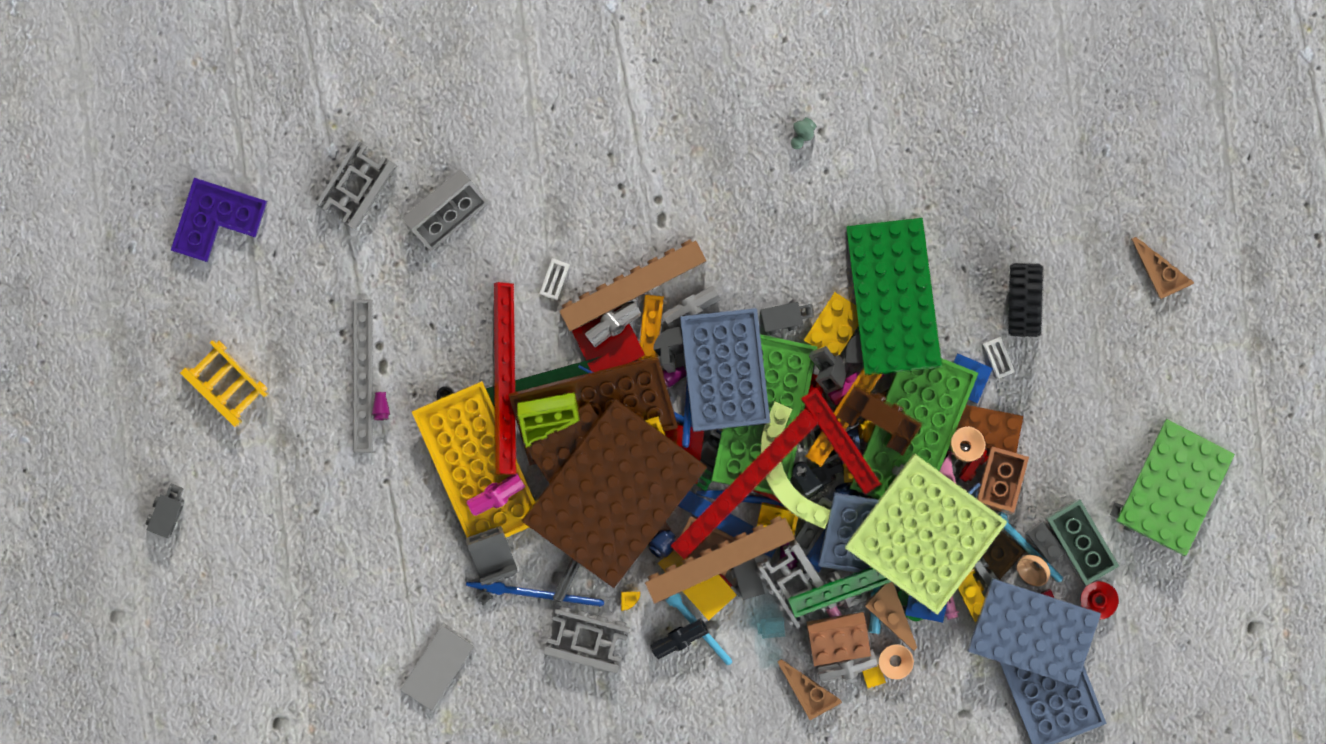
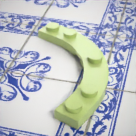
[761,402,830,529]

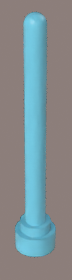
[998,512,1063,582]
[665,593,732,665]

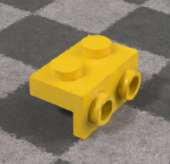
[757,502,798,535]

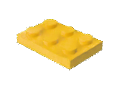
[804,292,859,356]

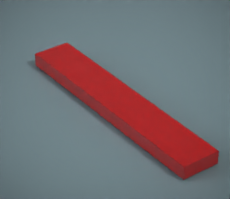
[801,388,881,495]

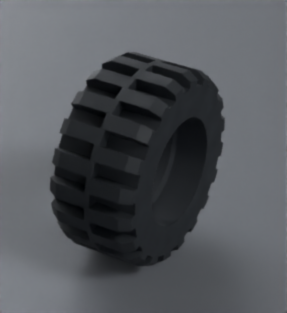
[1008,263,1043,337]

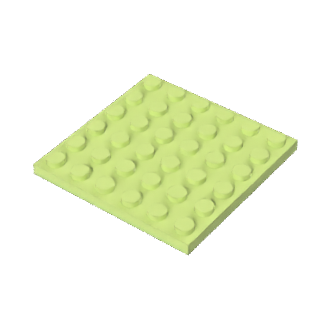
[845,454,1007,614]

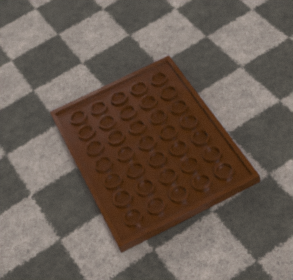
[522,399,707,588]

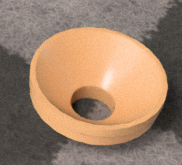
[950,427,985,462]
[1016,555,1050,586]
[879,644,914,680]

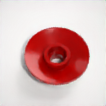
[1080,581,1119,620]

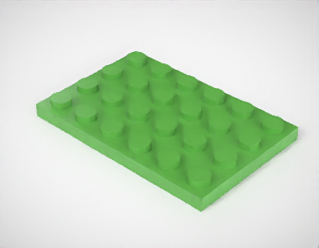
[1116,419,1235,557]

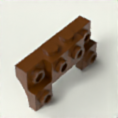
[836,384,922,456]

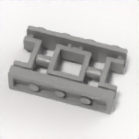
[315,140,397,230]
[756,539,837,629]
[543,606,630,673]

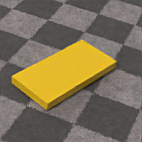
[657,551,737,621]

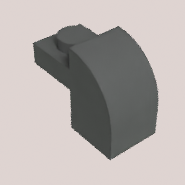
[654,327,684,373]
[845,333,863,363]
[809,346,846,394]

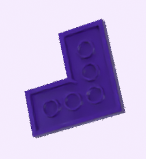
[171,177,268,262]

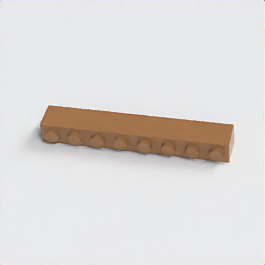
[560,239,706,331]
[645,516,795,604]

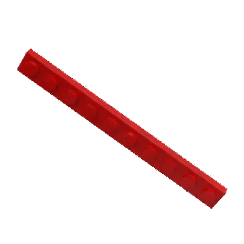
[494,282,516,475]
[671,409,819,559]

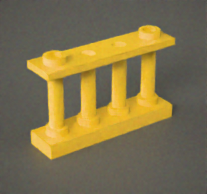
[180,340,269,427]

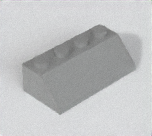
[402,169,489,251]

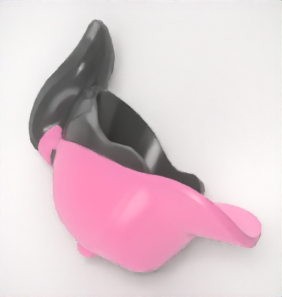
[939,445,970,485]

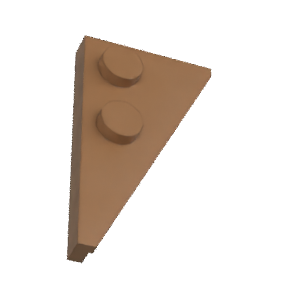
[1131,237,1194,299]
[864,582,917,651]
[777,659,842,720]

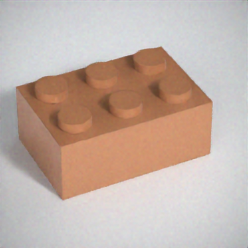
[976,447,1029,515]
[807,612,871,666]

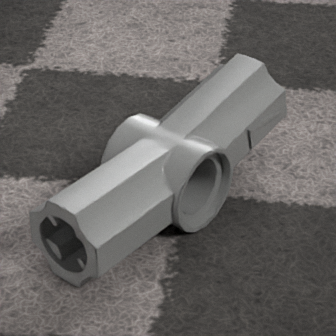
[662,286,721,328]
[585,301,641,347]
[818,650,877,682]

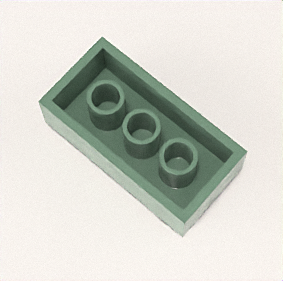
[1045,499,1119,586]

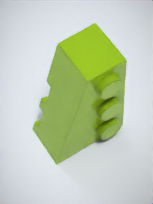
[518,393,579,447]

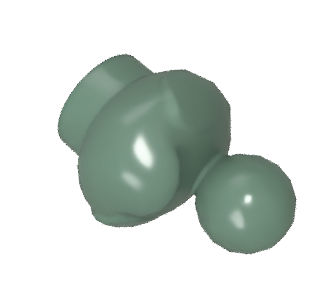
[791,117,817,150]

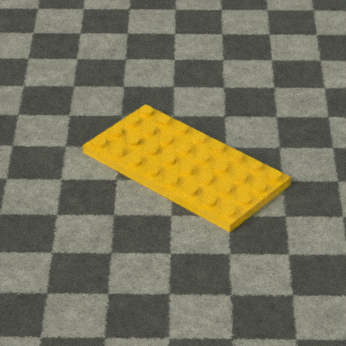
[412,381,535,538]

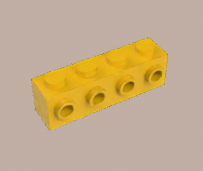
[957,568,985,622]

